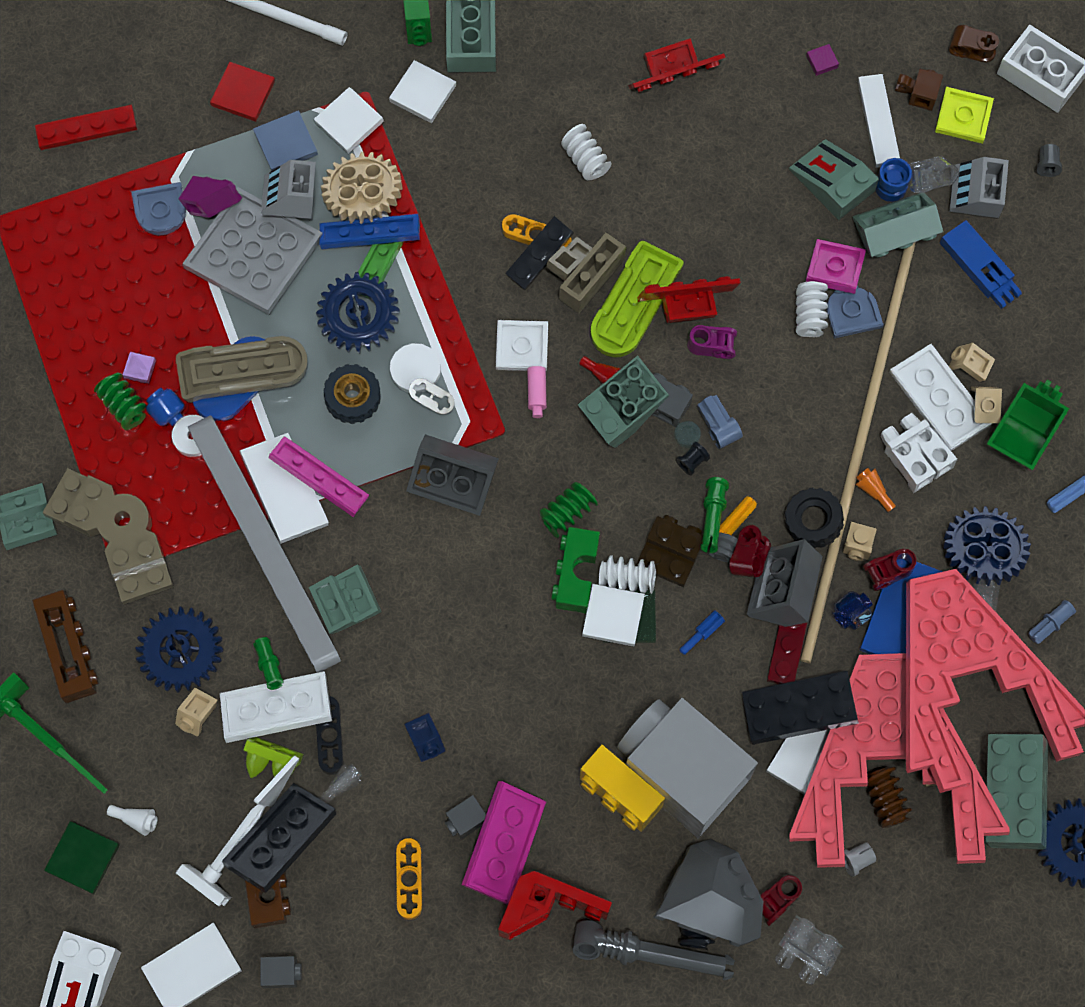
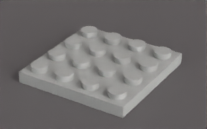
[183,187,322,315]

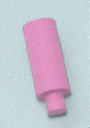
[527,366,547,418]

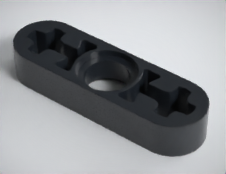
[316,696,344,775]

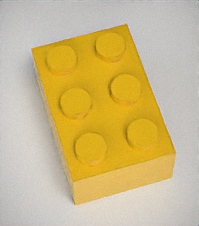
[580,745,665,832]

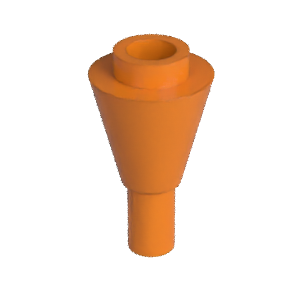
[855,468,896,512]

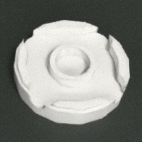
[390,343,441,393]

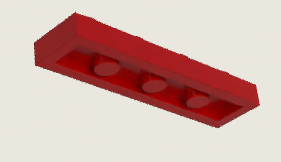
[35,105,137,150]

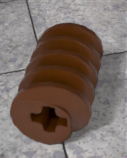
[866,767,912,828]

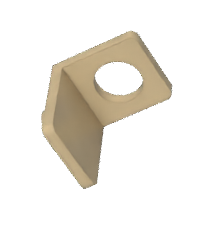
[971,386,1002,423]

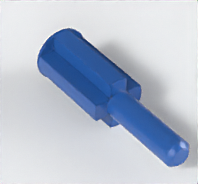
[680,610,725,655]

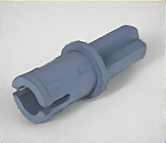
[1028,600,1076,644]

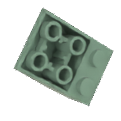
[578,355,669,448]

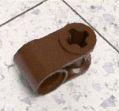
[949,25,999,63]

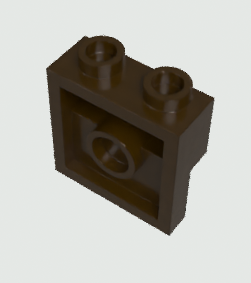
[636,515,703,588]

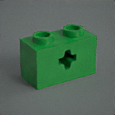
[404,0,432,46]

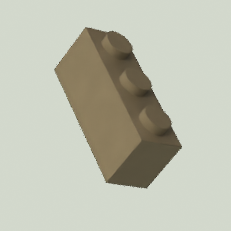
[559,233,626,314]

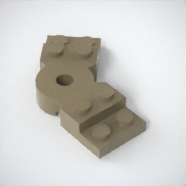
[43,468,174,605]

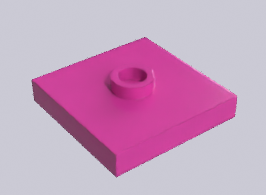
[806,239,866,294]

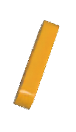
[502,214,571,247]
[396,838,422,920]

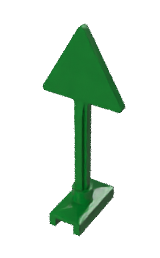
[0,672,108,794]

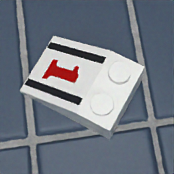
[40,931,121,1007]

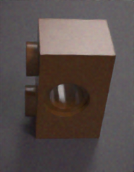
[245,872,291,929]

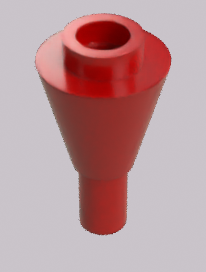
[579,356,622,384]

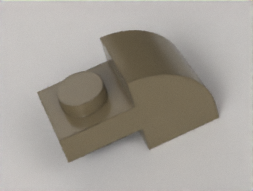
[547,237,592,281]

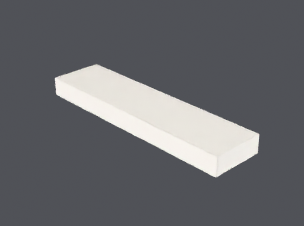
[857,74,900,168]

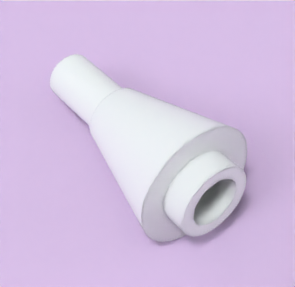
[107,805,158,836]

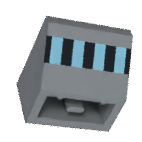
[949,157,1009,218]
[261,160,316,219]

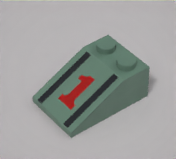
[789,139,879,220]

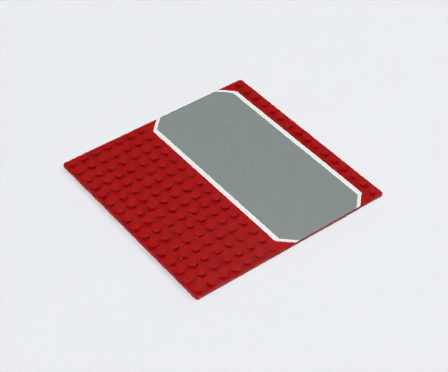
[0,92,505,557]

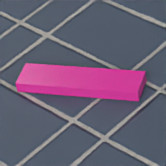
[268,436,369,517]

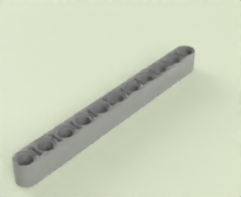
[188,415,341,673]

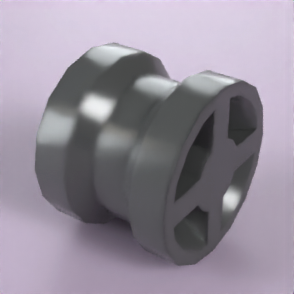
[708,533,738,563]

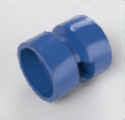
[876,158,912,202]

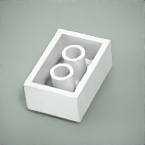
[997,25,1085,113]

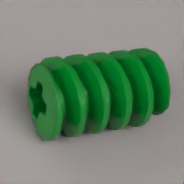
[94,373,146,430]
[540,482,598,538]

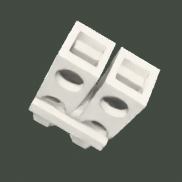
[880,413,957,493]

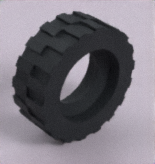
[785,488,844,549]

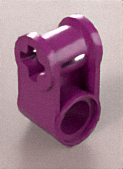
[687,325,737,359]

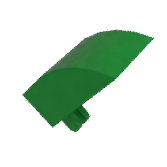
[987,379,1070,470]

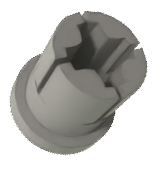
[844,842,876,877]

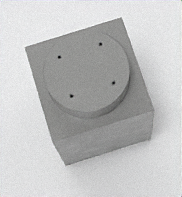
[617,698,758,838]

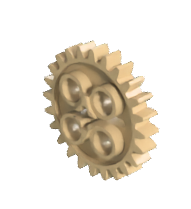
[321,152,403,224]

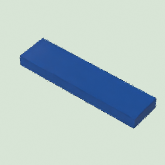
[319,214,420,249]

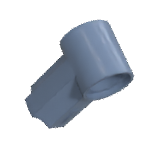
[697,395,743,449]

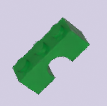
[552,527,600,613]

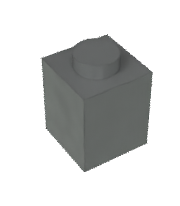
[445,795,486,840]
[260,956,302,989]

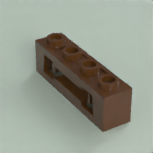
[32,590,99,703]

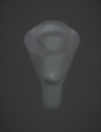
[318,763,362,804]

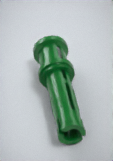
[701,477,729,553]

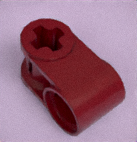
[730,525,771,577]
[863,549,917,591]
[760,875,802,926]

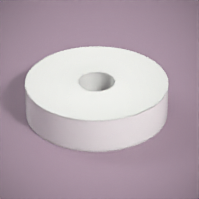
[172,415,204,457]

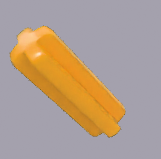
[719,496,757,535]

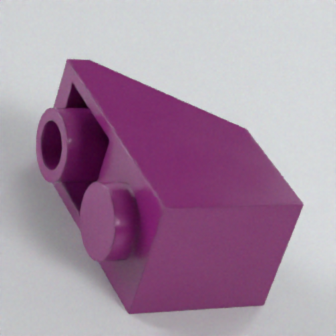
[179,176,242,218]

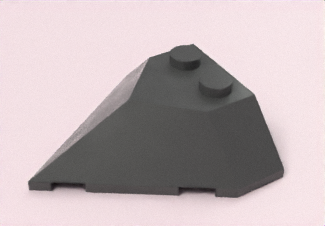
[653,839,763,947]

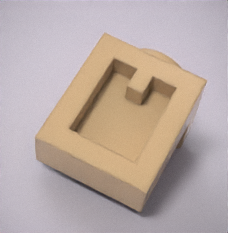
[949,343,995,382]
[843,522,877,561]
[176,688,218,736]

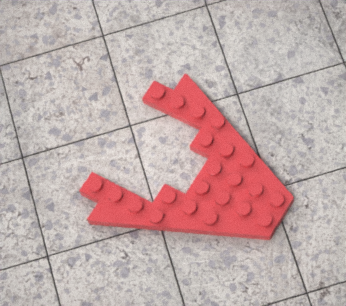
[906,569,1085,793]
[789,653,1010,868]

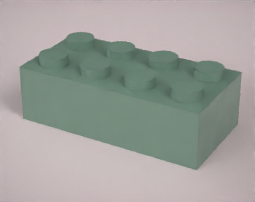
[446,0,496,72]
[986,734,1048,849]

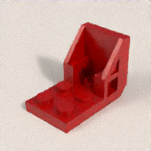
[498,871,612,940]

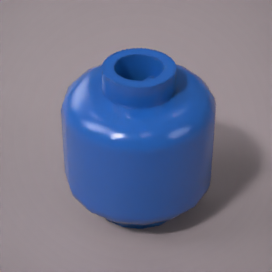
[146,388,185,426]

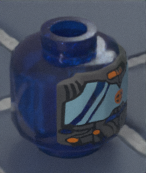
[832,591,873,630]

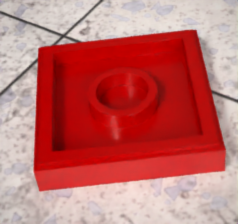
[210,62,275,122]

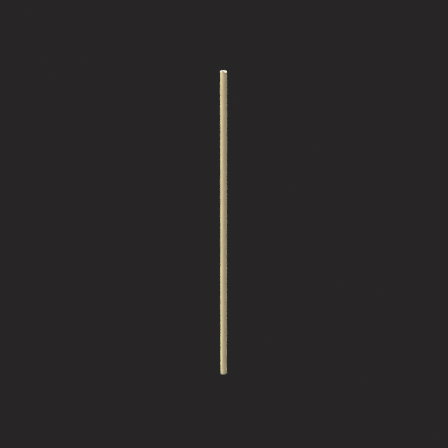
[800,242,916,663]

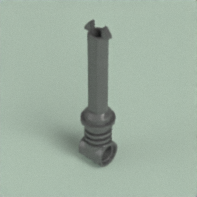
[573,920,735,980]

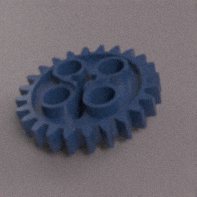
[943,506,1031,586]

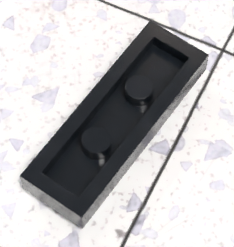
[505,216,574,290]

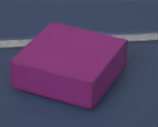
[806,44,839,76]

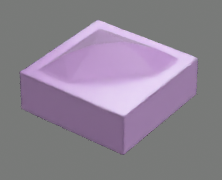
[123,352,156,384]

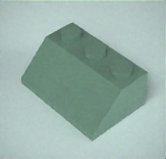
[852,192,943,257]

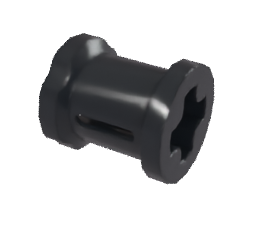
[676,442,710,476]

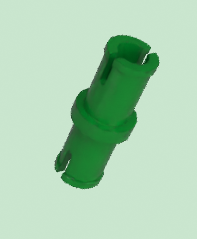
[253,637,284,690]

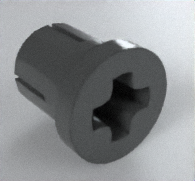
[1037,144,1062,177]

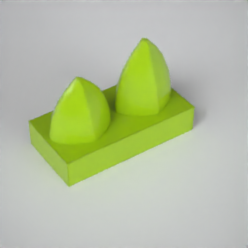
[244,737,303,778]

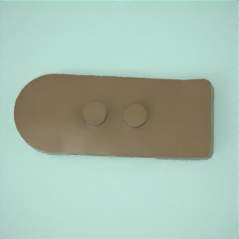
[176,336,307,402]

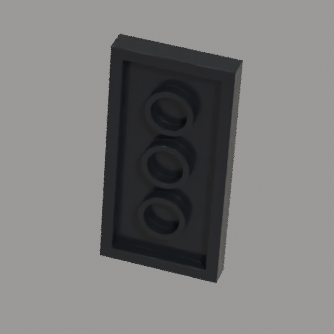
[742,671,859,745]
[222,783,336,893]

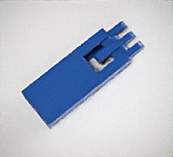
[940,220,1022,309]

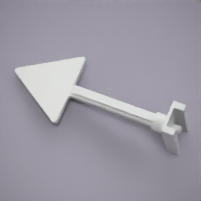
[176,756,299,906]

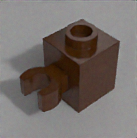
[895,69,943,111]

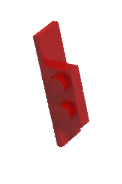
[628,38,725,92]
[637,276,741,323]

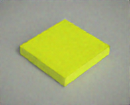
[935,87,994,144]

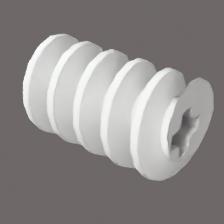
[561,124,611,180]
[796,281,828,337]
[599,555,656,594]

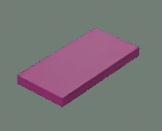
[462,781,546,905]

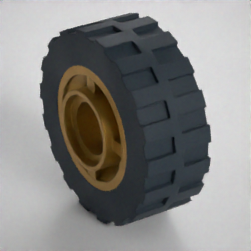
[324,364,381,424]

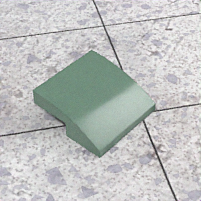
[0,483,57,550]
[309,564,382,634]

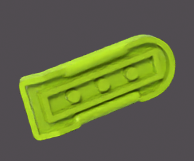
[591,241,684,357]

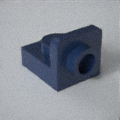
[404,713,445,762]

